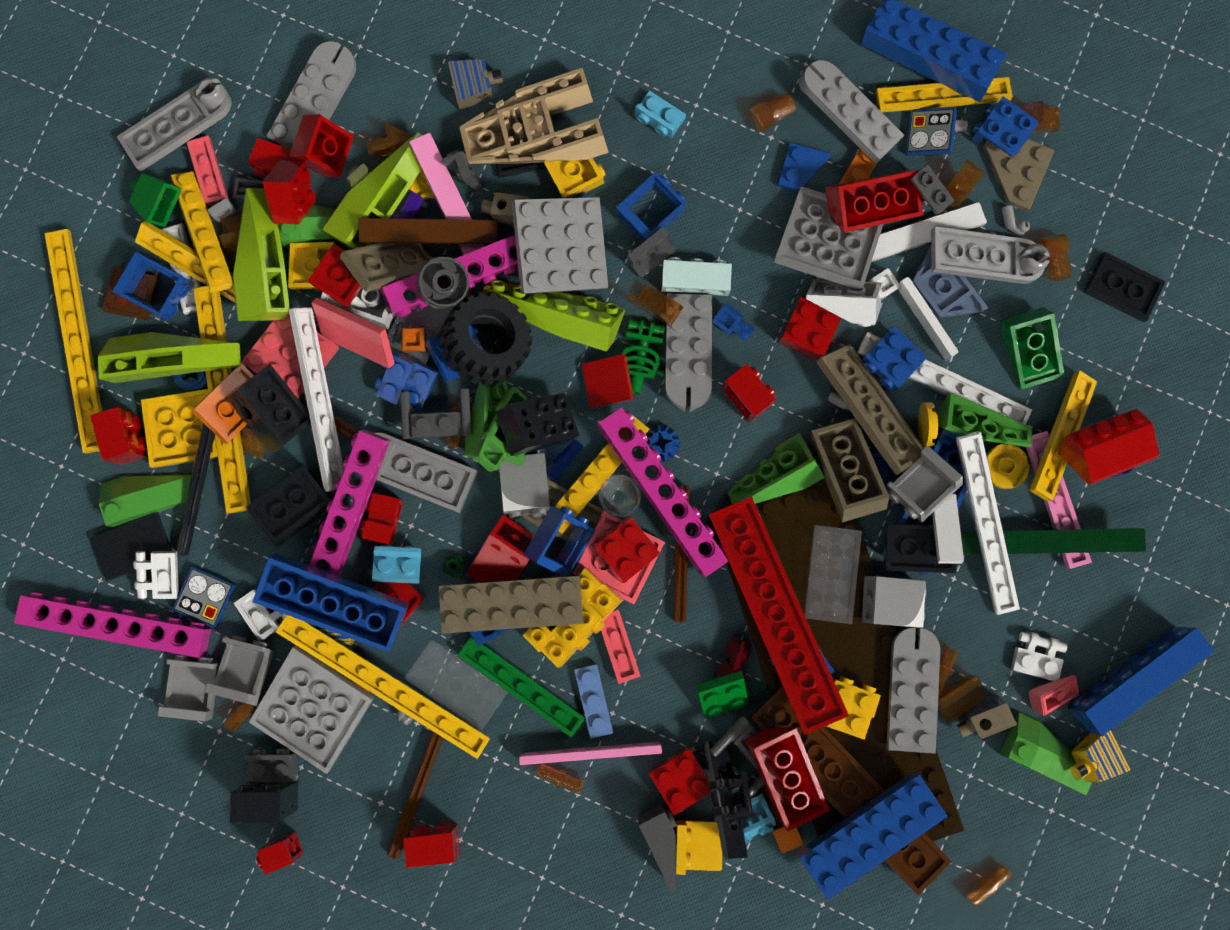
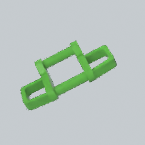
[474,387,529,472]

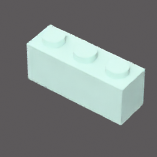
[661,257,732,296]

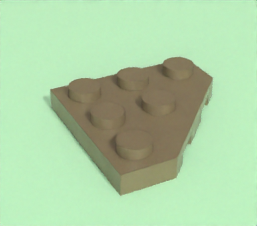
[982,139,1055,212]

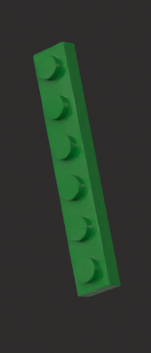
[458,636,585,738]

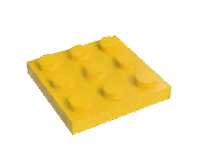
[141,389,218,468]

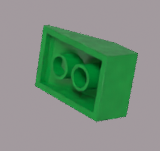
[1000,307,1065,390]

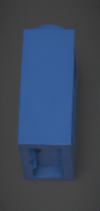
[616,172,686,242]
[112,252,191,321]
[524,505,596,577]

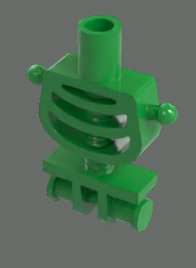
[622,318,665,395]

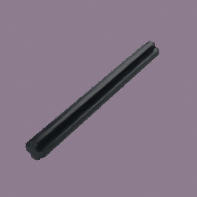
[175,423,215,556]

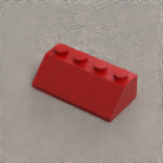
[825,170,923,233]
[1058,408,1160,485]
[745,727,830,832]

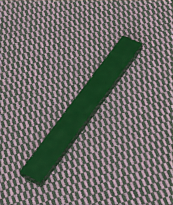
[961,528,1146,555]

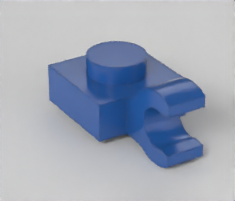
[712,302,755,340]

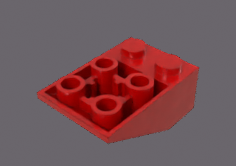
[467,515,534,583]

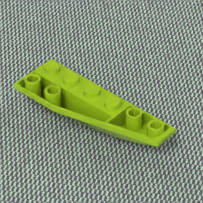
[322,132,423,250]
[233,188,290,321]
[483,280,625,351]
[98,332,241,383]

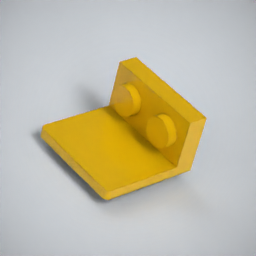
[675,820,722,875]

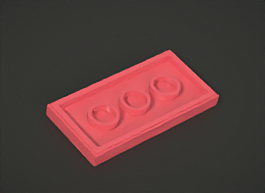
[311,298,394,368]

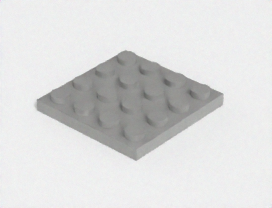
[774,186,883,291]
[512,197,608,294]
[249,645,375,774]

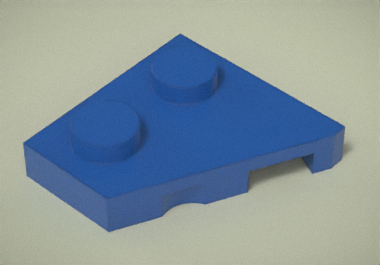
[778,142,831,193]

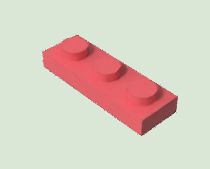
[187,136,229,207]
[601,610,641,684]

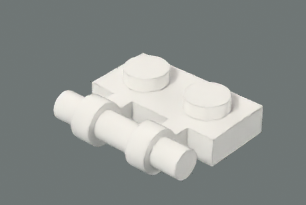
[133,551,179,599]
[234,590,286,642]
[1010,632,1067,681]

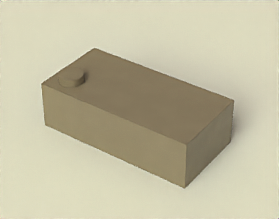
[811,418,889,522]

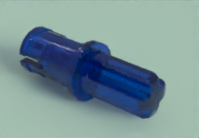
[546,439,584,480]

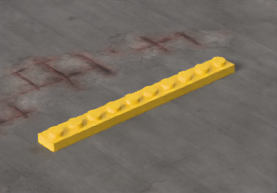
[45,229,102,454]
[194,286,251,514]
[276,615,490,759]

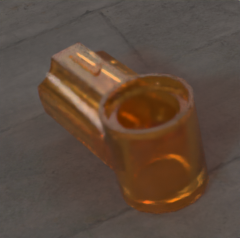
[748,93,796,132]
[1040,234,1072,281]

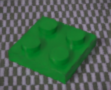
[696,671,749,719]

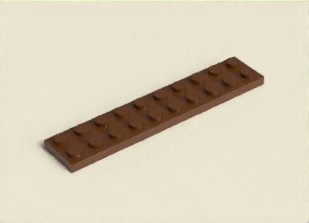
[750,685,952,896]

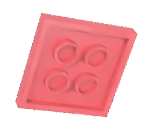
[241,314,339,400]
[572,511,665,604]

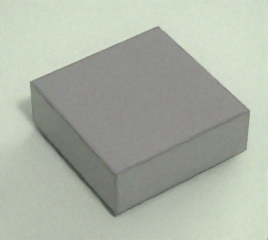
[208,198,237,223]

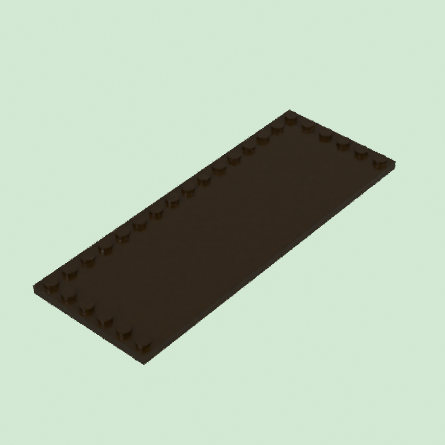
[715,479,964,841]

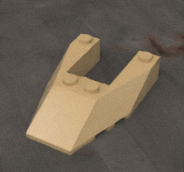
[460,67,609,164]

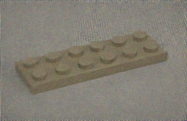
[817,345,924,475]
[439,576,584,634]

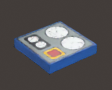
[906,108,957,156]
[172,567,236,628]

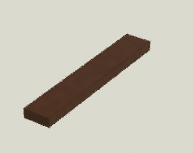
[358,218,498,244]

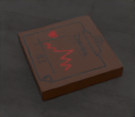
[102,267,159,321]

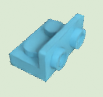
[635,90,686,139]
[372,544,421,584]
[729,794,776,844]

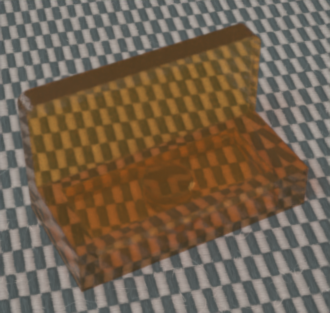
[628,284,684,326]
[938,674,986,723]

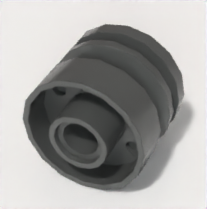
[416,256,469,310]

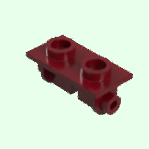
[716,637,751,678]

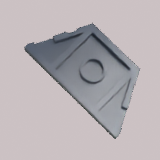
[912,245,988,319]

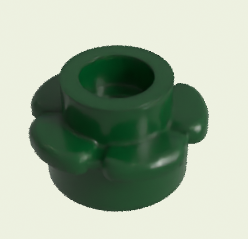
[442,555,465,578]

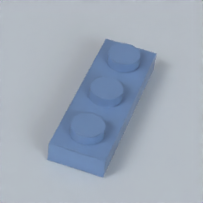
[574,664,613,739]

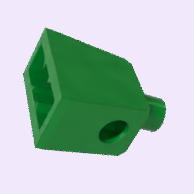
[130,173,182,227]

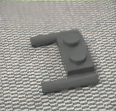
[400,389,471,439]
[709,716,763,797]

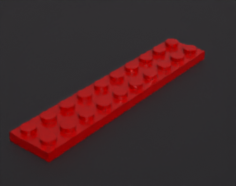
[709,496,849,735]

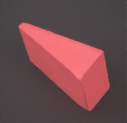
[1029,675,1079,716]

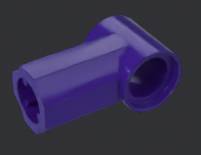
[389,191,424,219]

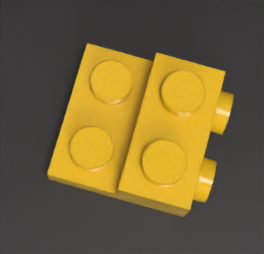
[543,158,606,198]
[288,242,339,291]
[827,676,881,740]

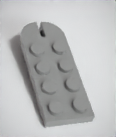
[267,41,356,150]
[799,60,904,164]
[117,77,232,172]
[931,226,1050,284]
[665,294,712,412]
[360,433,478,513]
[886,627,940,754]

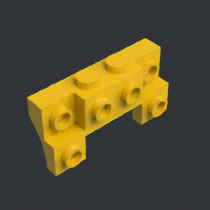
[523,568,623,668]

